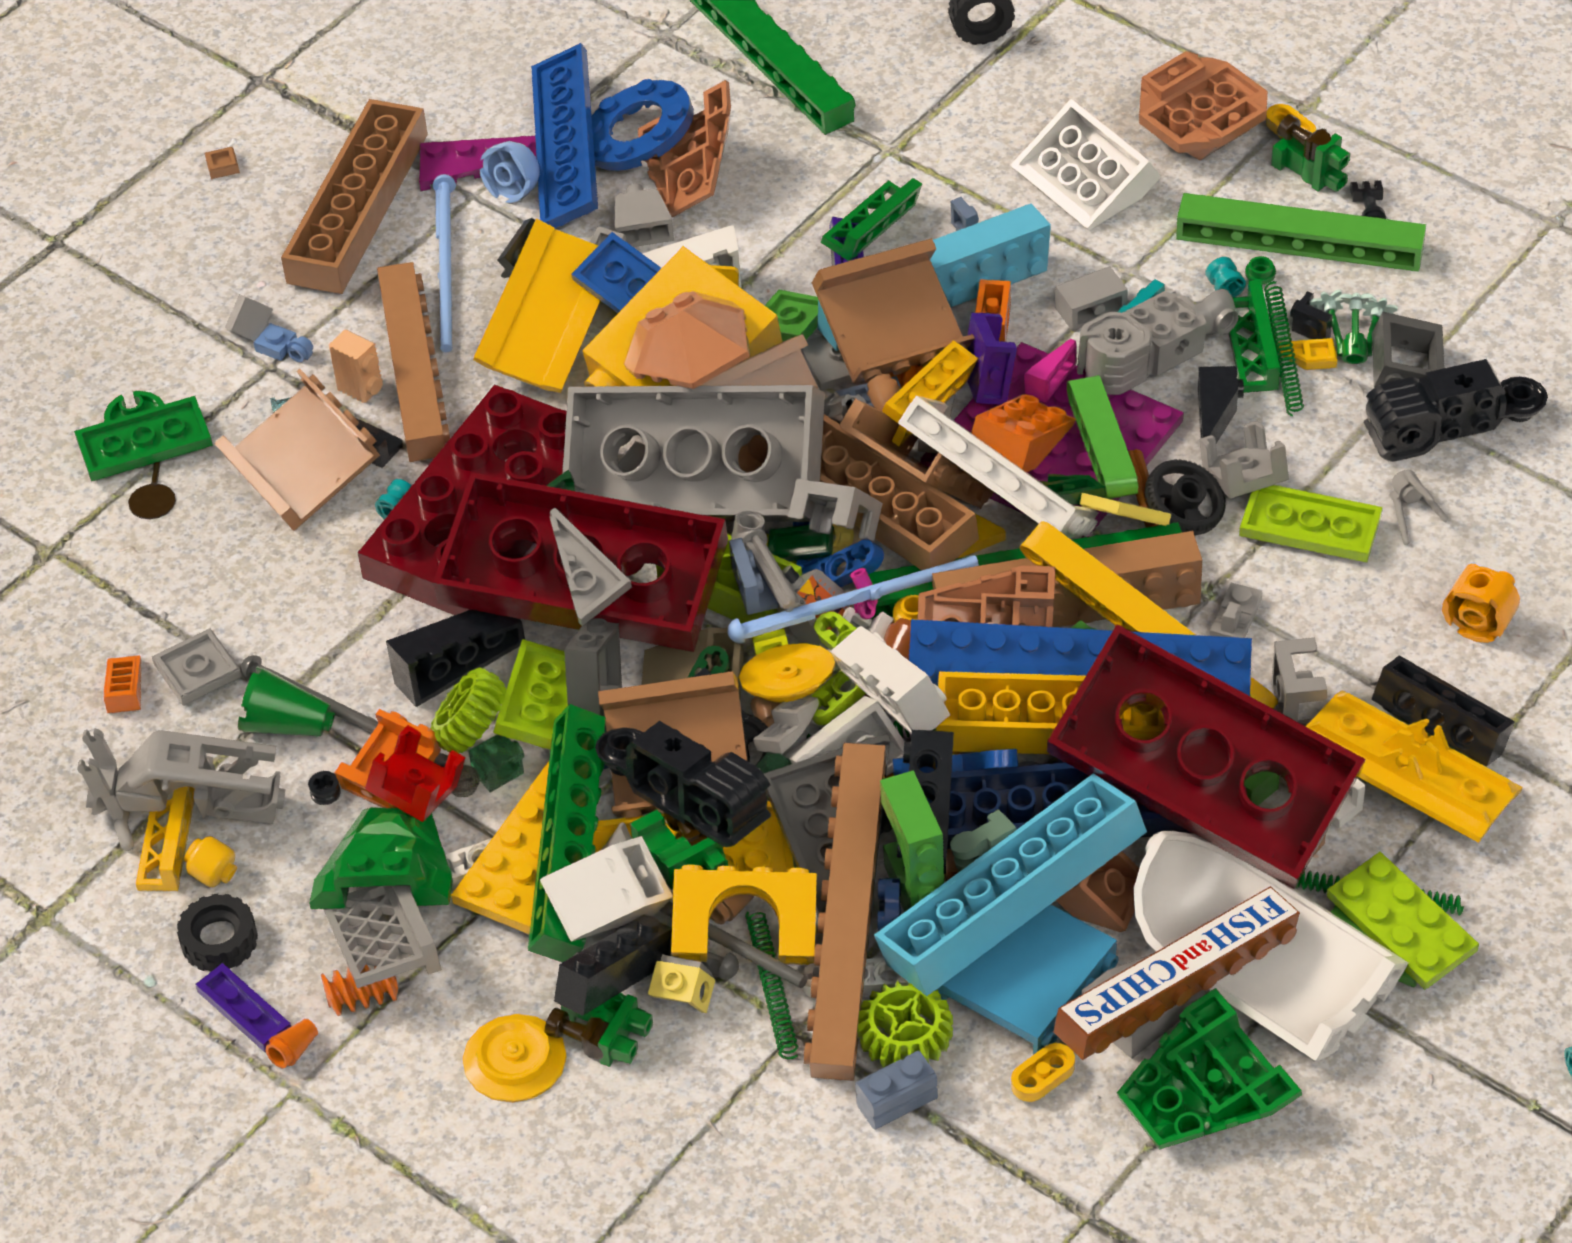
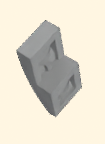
[753,697,819,754]

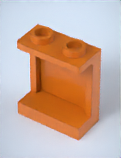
[334,709,441,808]

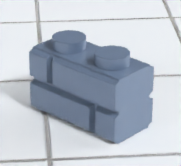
[855,1051,938,1130]

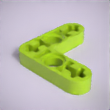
[811,612,866,726]

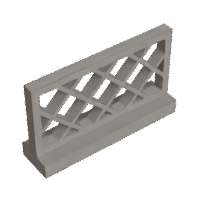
[323,885,442,988]

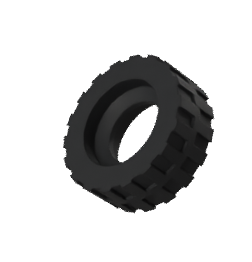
[948,0,1015,45]
[177,894,258,972]

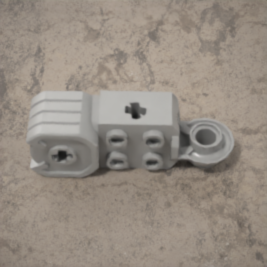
[1077,289,1238,395]

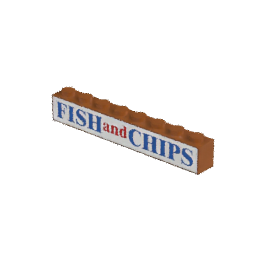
[1053,886,1300,1060]

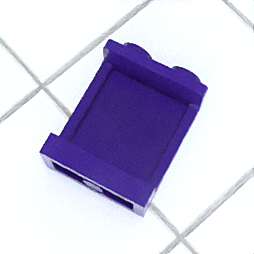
[967,312,1017,404]

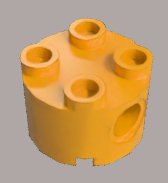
[1442,564,1520,643]

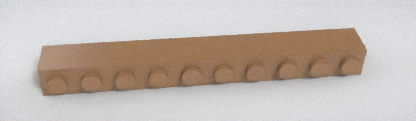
[804,743,886,1081]

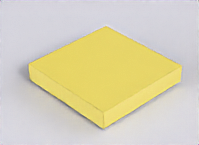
[1079,493,1171,526]

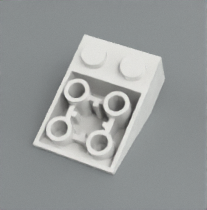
[540,836,673,942]

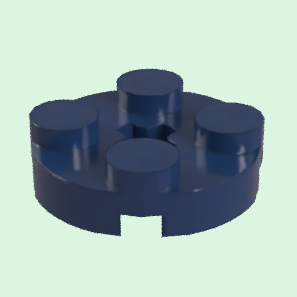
[878,878,901,931]

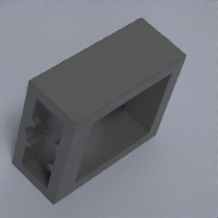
[1372,312,1445,387]
[564,618,622,717]

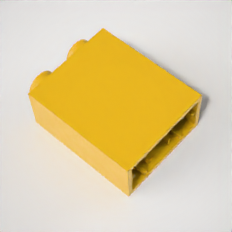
[582,246,782,387]

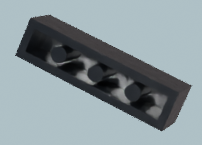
[554,914,672,1016]

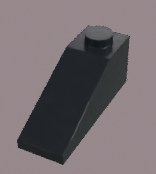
[1197,366,1244,458]

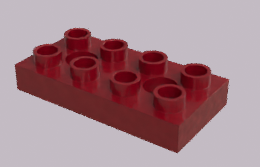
[358,384,567,615]
[433,472,728,652]
[1047,624,1366,889]

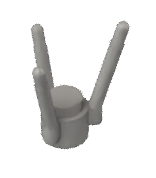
[1390,469,1449,545]

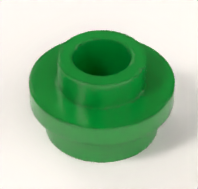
[1245,256,1276,284]

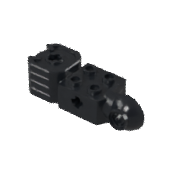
[1363,359,1548,462]
[595,721,771,847]

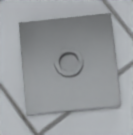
[801,335,852,391]
[152,628,242,706]

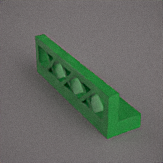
[820,178,923,261]
[1229,280,1280,393]

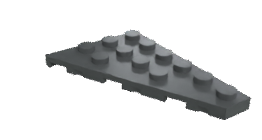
[764,733,890,947]

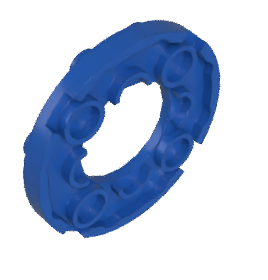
[592,79,694,171]

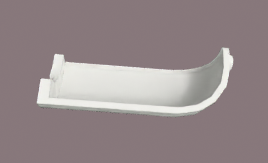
[1134,831,1408,1061]

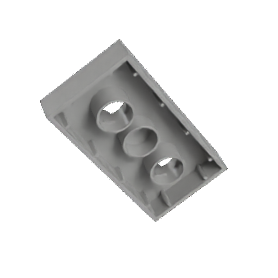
[563,385,825,522]

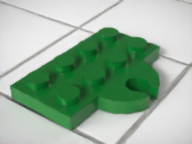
[74,391,213,482]

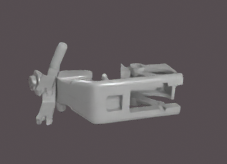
[77,728,286,851]

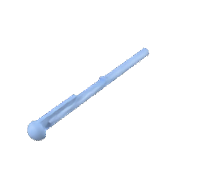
[433,174,456,353]
[728,555,979,644]

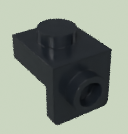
[1290,291,1333,340]

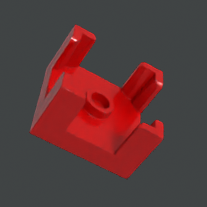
[365,725,466,822]

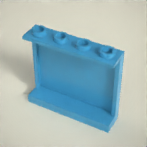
[935,905,1119,1055]

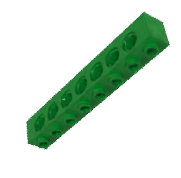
[528,704,606,962]

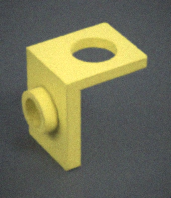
[648,961,715,1013]

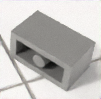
[1055,266,1128,331]

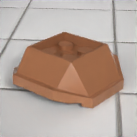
[1139,51,1268,160]

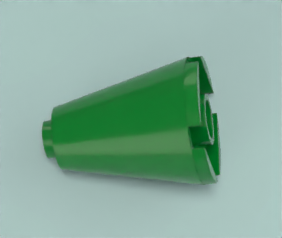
[238,666,335,737]

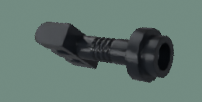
[1350,180,1386,219]

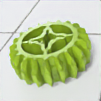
[430,667,506,753]
[857,980,953,1068]

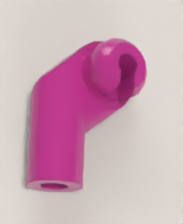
[850,568,878,619]

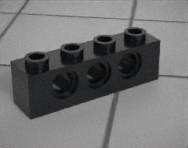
[1371,655,1515,767]
[897,730,954,874]

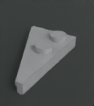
[550,508,632,626]

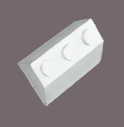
[784,696,905,776]

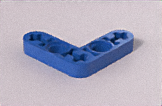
[793,522,884,588]
[892,749,1018,776]

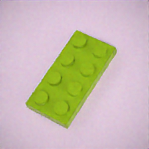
[1239,485,1383,563]
[493,639,568,750]
[1327,851,1479,990]

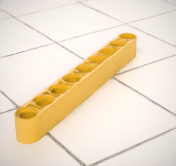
[1020,521,1278,709]

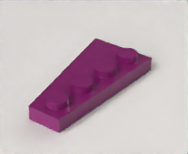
[419,136,537,191]

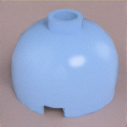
[480,141,540,203]

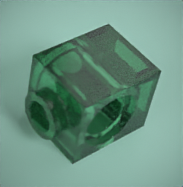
[468,734,525,793]

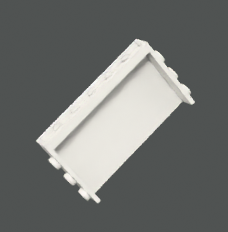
[898,396,1099,539]

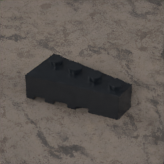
[386,609,525,707]

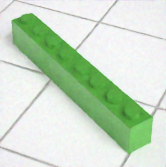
[1176,193,1426,272]

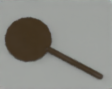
[128,461,176,520]

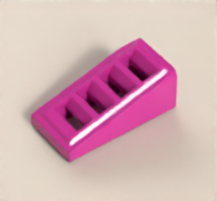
[1024,338,1077,403]

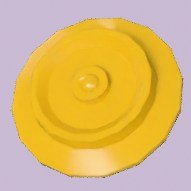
[739,643,836,702]
[463,1014,567,1103]

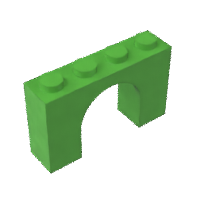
[880,770,944,912]

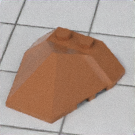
[638,80,731,217]
[624,291,750,389]
[918,565,1055,627]

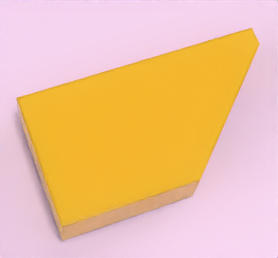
[1279,338,1337,370]

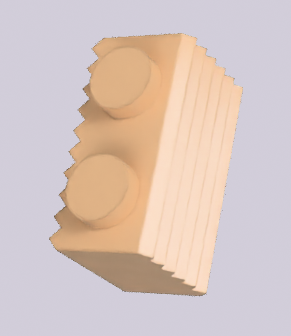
[329,330,383,403]

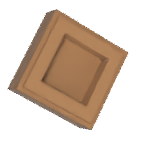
[204,147,240,179]

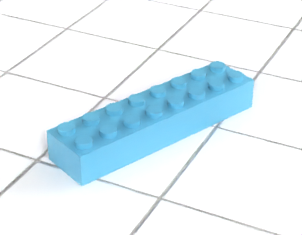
[818,203,1051,351]
[874,773,1147,996]

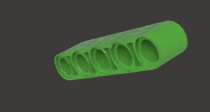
[1067,375,1138,499]

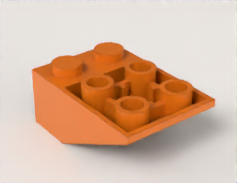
[971,394,1076,472]

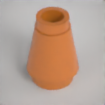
[266,1019,318,1068]

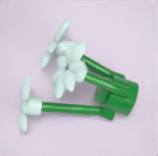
[1309,290,1398,364]

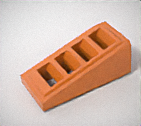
[104,655,142,713]

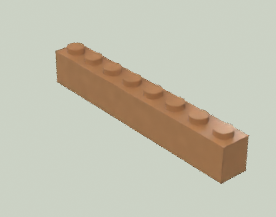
[377,262,450,462]

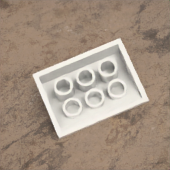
[1011,99,1161,231]

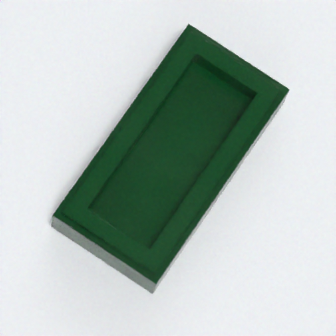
[768,525,834,562]

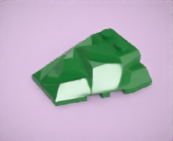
[309,807,453,909]
[1117,988,1302,1150]

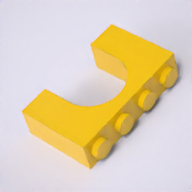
[671,865,817,965]

